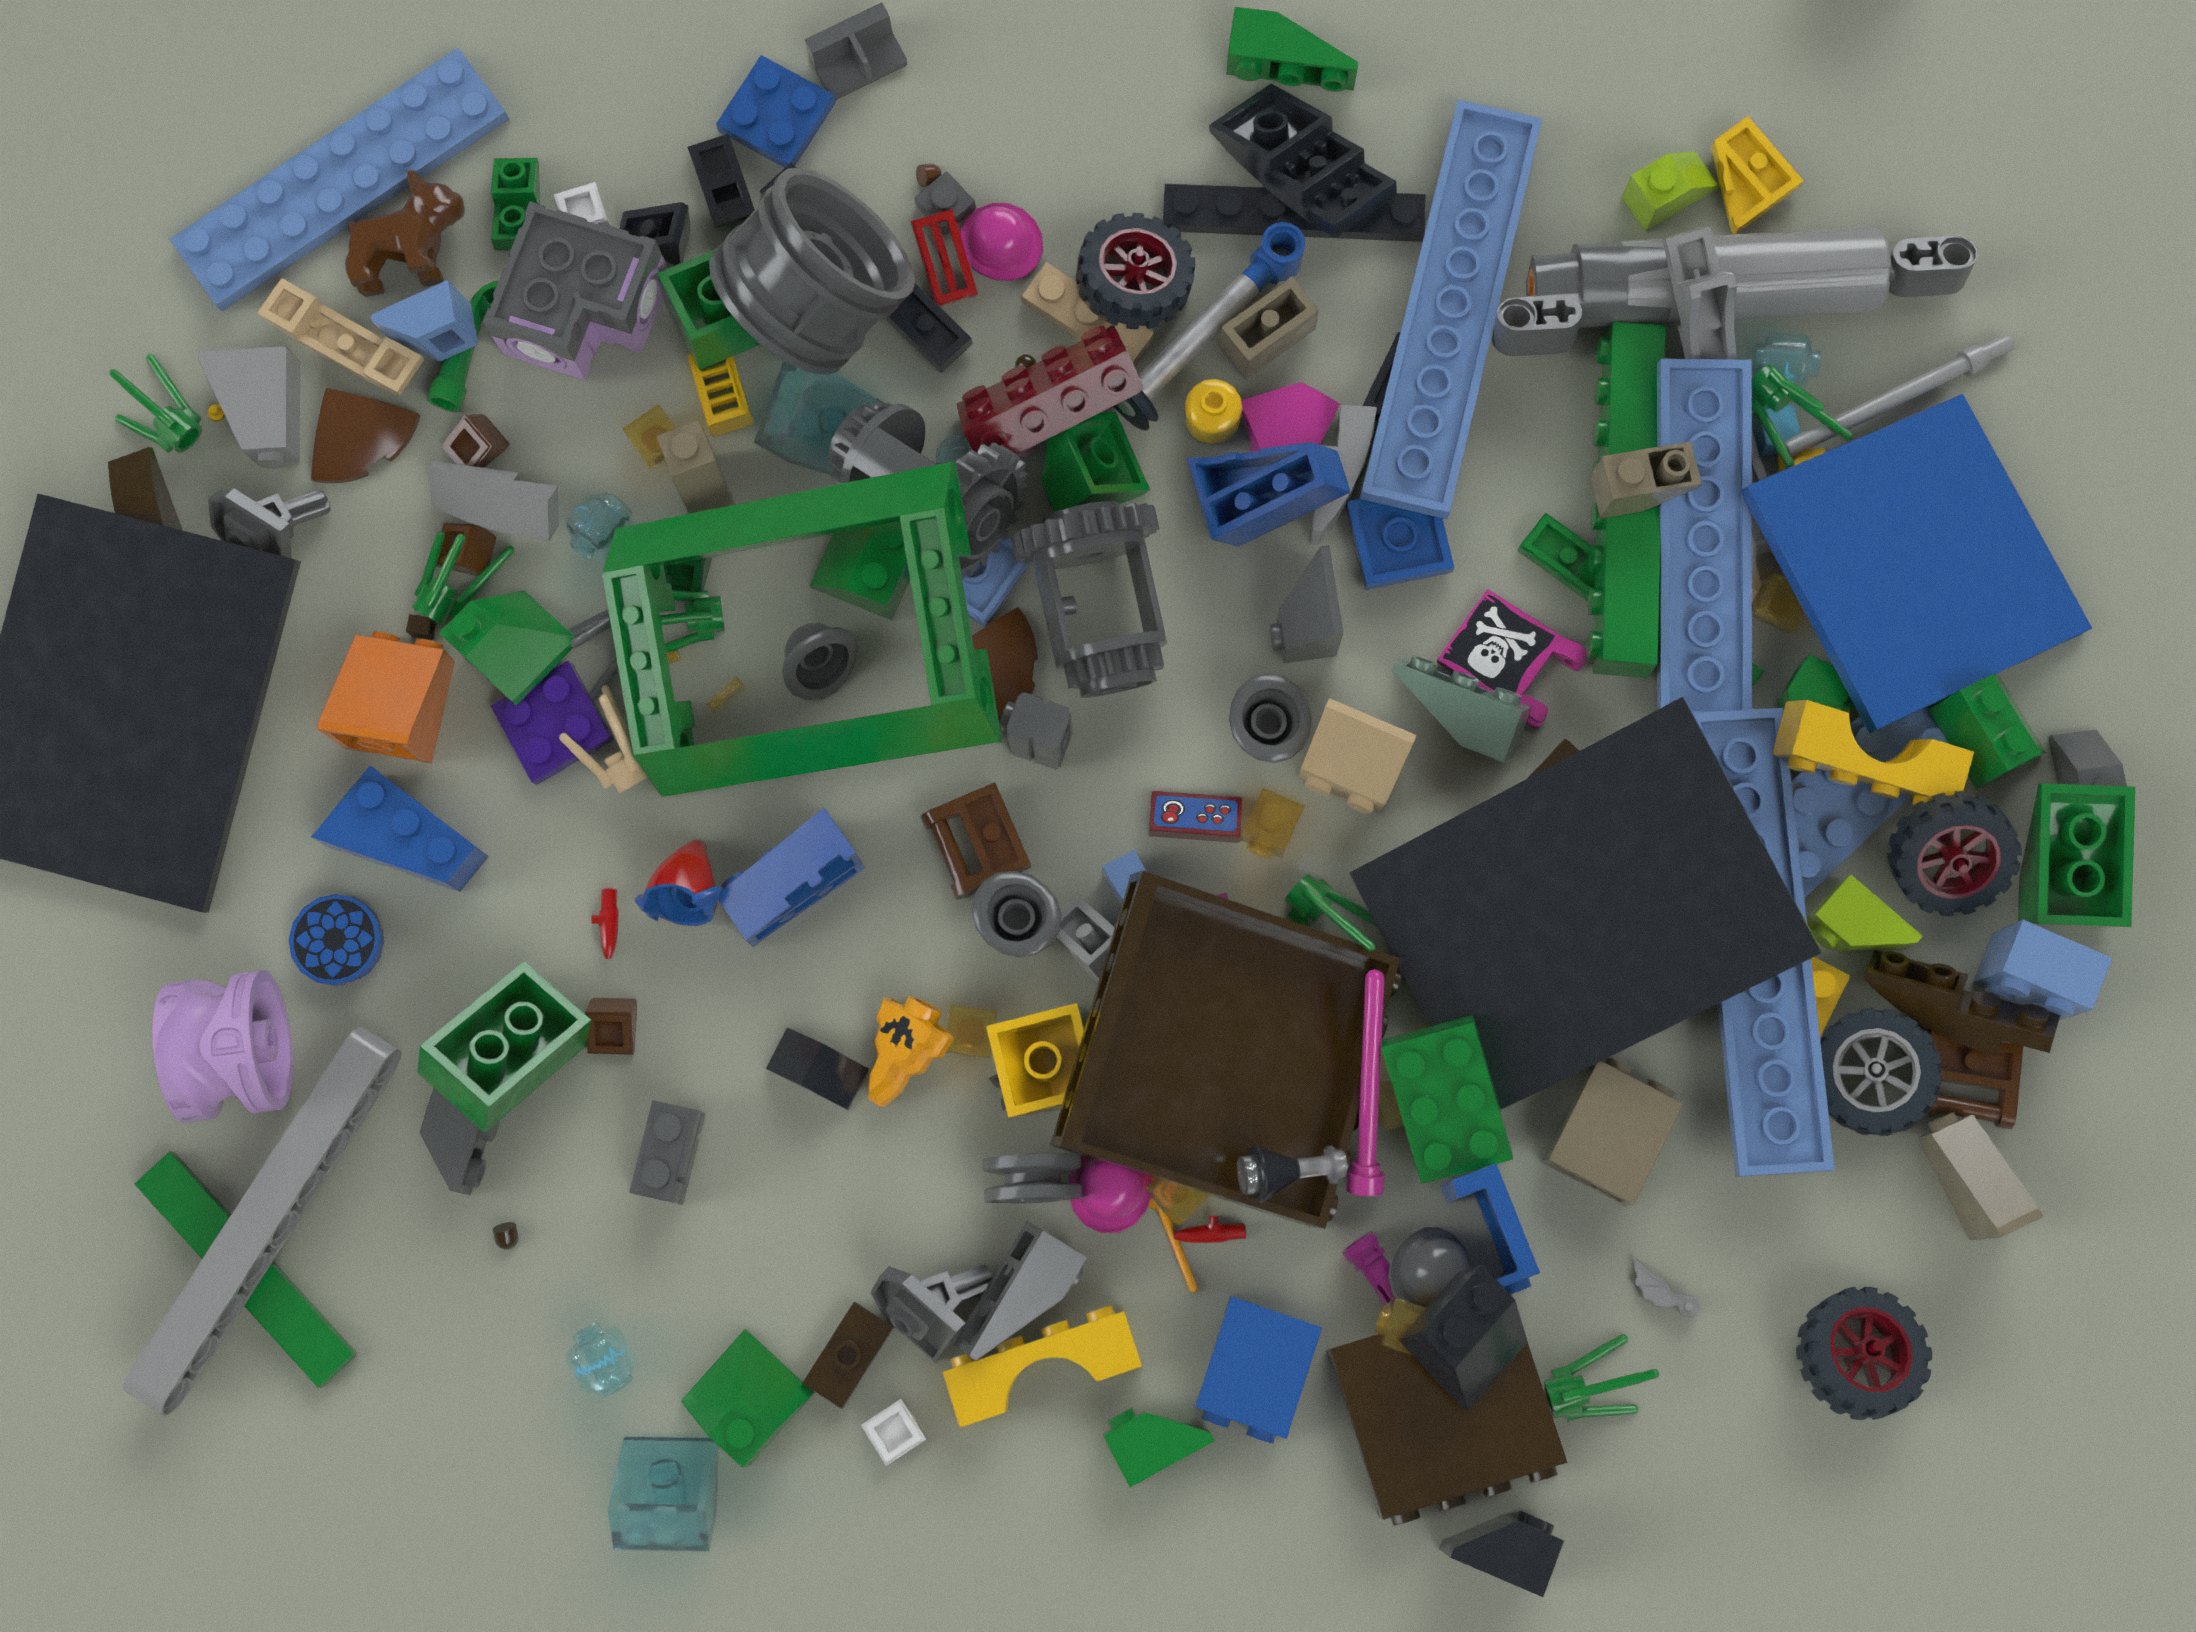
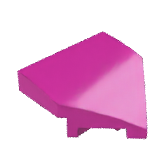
[1241,382,1340,452]

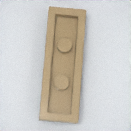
[1021,262,1154,366]

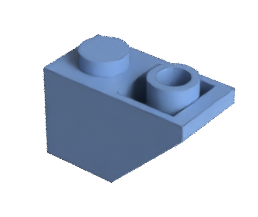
[371,280,478,362]

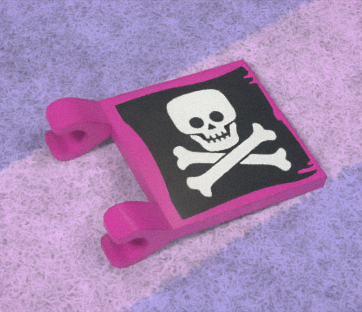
[1437,589,1587,728]

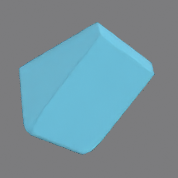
[1752,405,1801,457]

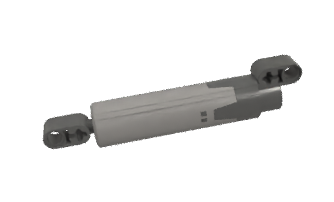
[1492,227,1978,356]

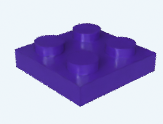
[490,661,614,785]

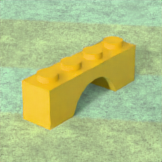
[1772,700,1974,806]
[942,1305,1142,1428]

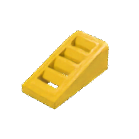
[687,354,755,437]

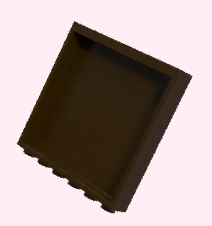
[1050,871,1401,1229]

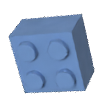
[1973,919,2112,1021]

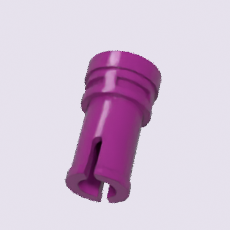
[1342,1231,1396,1305]

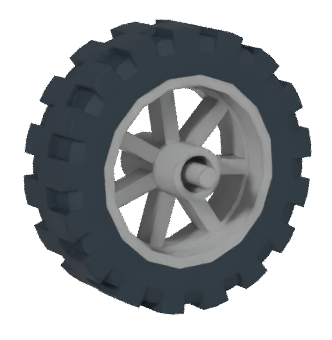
[1820,1008,1942,1136]

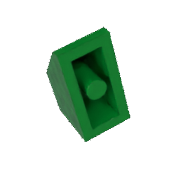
[1103,1407,1215,1488]

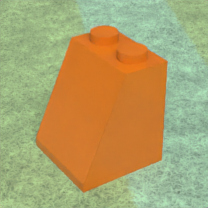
[317,631,455,764]

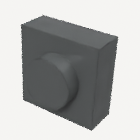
[914,171,976,235]

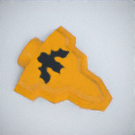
[867,995,954,1107]

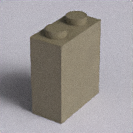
[1542,1058,1684,1207]

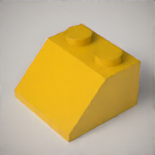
[986,1003,1084,1118]

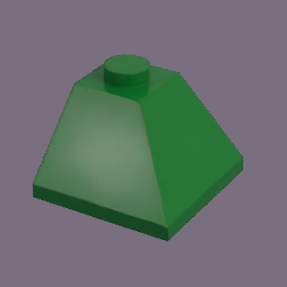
[1040,412,1150,512]
[439,591,576,706]
[681,1329,815,1468]

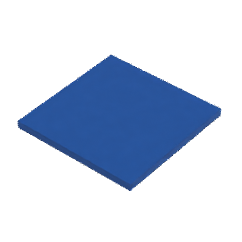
[1741,394,2092,733]

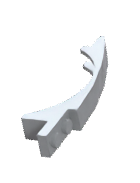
[1662,226,1789,591]

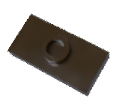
[802,1302,895,1409]

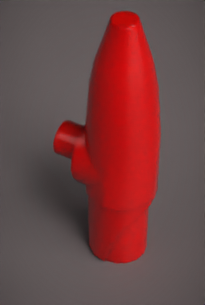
[591,888,619,959]
[1174,1216,1246,1243]

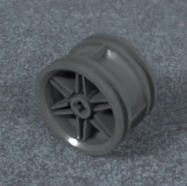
[709,168,915,375]

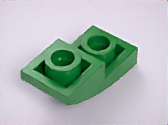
[491,157,540,250]

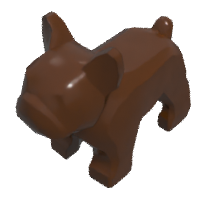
[345,170,465,297]

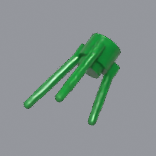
[109,354,202,453]
[1752,365,1853,468]
[412,531,515,624]
[660,590,725,653]
[1284,874,1377,952]
[1543,1334,1659,1422]

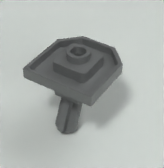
[208,488,331,558]
[870,1265,994,1363]

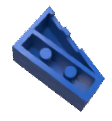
[1187,442,1351,547]
[311,765,489,892]

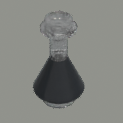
[1237,1145,1347,1203]

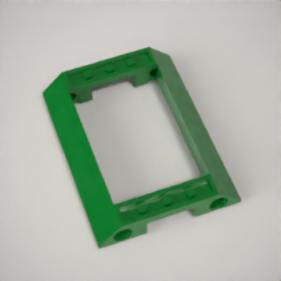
[602,462,1002,797]

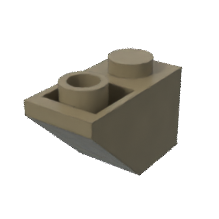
[1590,441,1702,519]

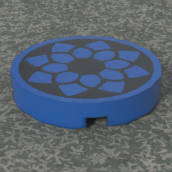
[289,894,384,987]

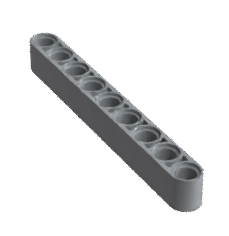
[123,1027,402,1416]

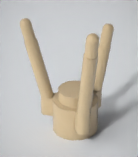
[559,685,648,794]

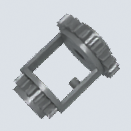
[828,400,1029,580]
[1011,501,1167,698]

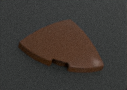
[311,388,421,483]
[972,607,1038,729]

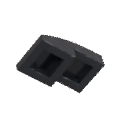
[687,134,755,228]

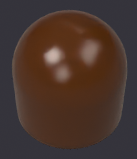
[916,163,942,187]

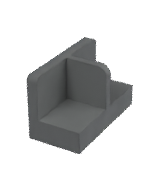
[805,2,907,100]

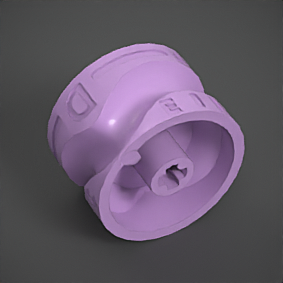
[152,970,293,1123]

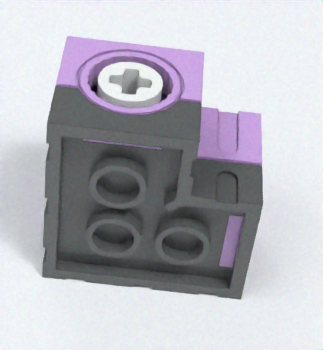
[483,201,668,381]

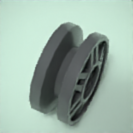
[983,1153,1083,1204]

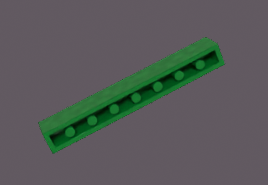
[1586,321,1666,678]

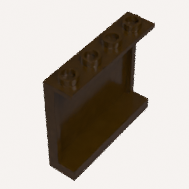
[1326,1294,1568,1526]

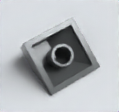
[1270,545,1343,664]

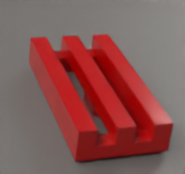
[911,209,978,307]

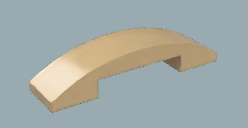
[257,278,425,395]

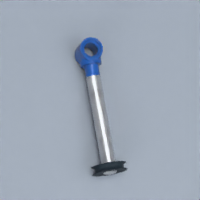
[1113,222,1305,431]

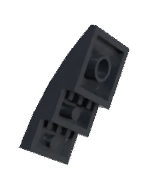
[1209,83,1397,238]

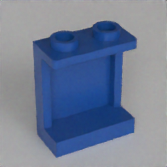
[1440,1163,1540,1295]
[1194,1296,1322,1444]

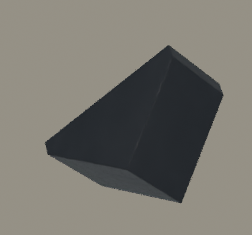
[766,1028,869,1110]

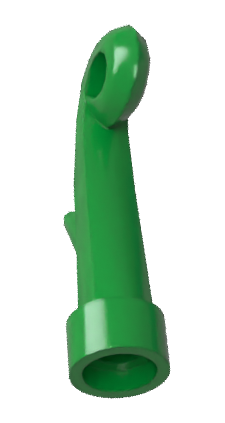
[427,281,498,412]

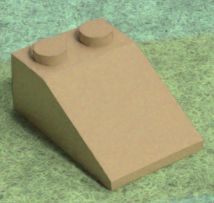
[1298,698,1417,814]

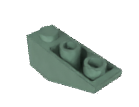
[1392,655,1532,763]

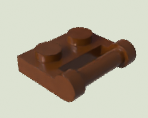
[921,782,1032,899]
[1926,1030,2024,1129]

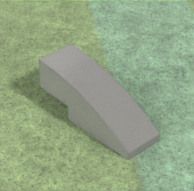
[1310,404,1377,545]
[429,461,559,541]

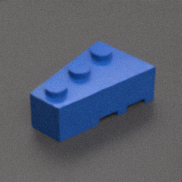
[718,808,865,947]

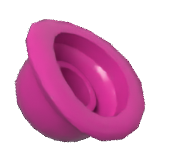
[960,203,1044,281]
[1069,1155,1153,1233]

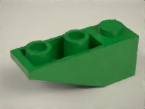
[1226,7,1359,92]

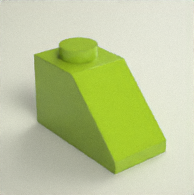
[1621,151,1719,232]
[1807,874,1923,952]

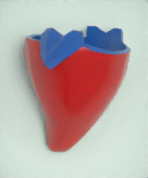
[634,840,722,926]

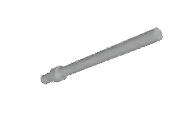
[1784,334,2014,457]

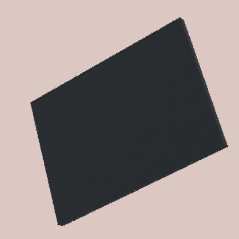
[0,493,301,913]
[1349,697,1822,1110]

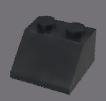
[1398,1264,1528,1411]
[1439,1510,1564,1597]

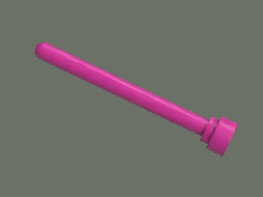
[1346,969,1385,1196]

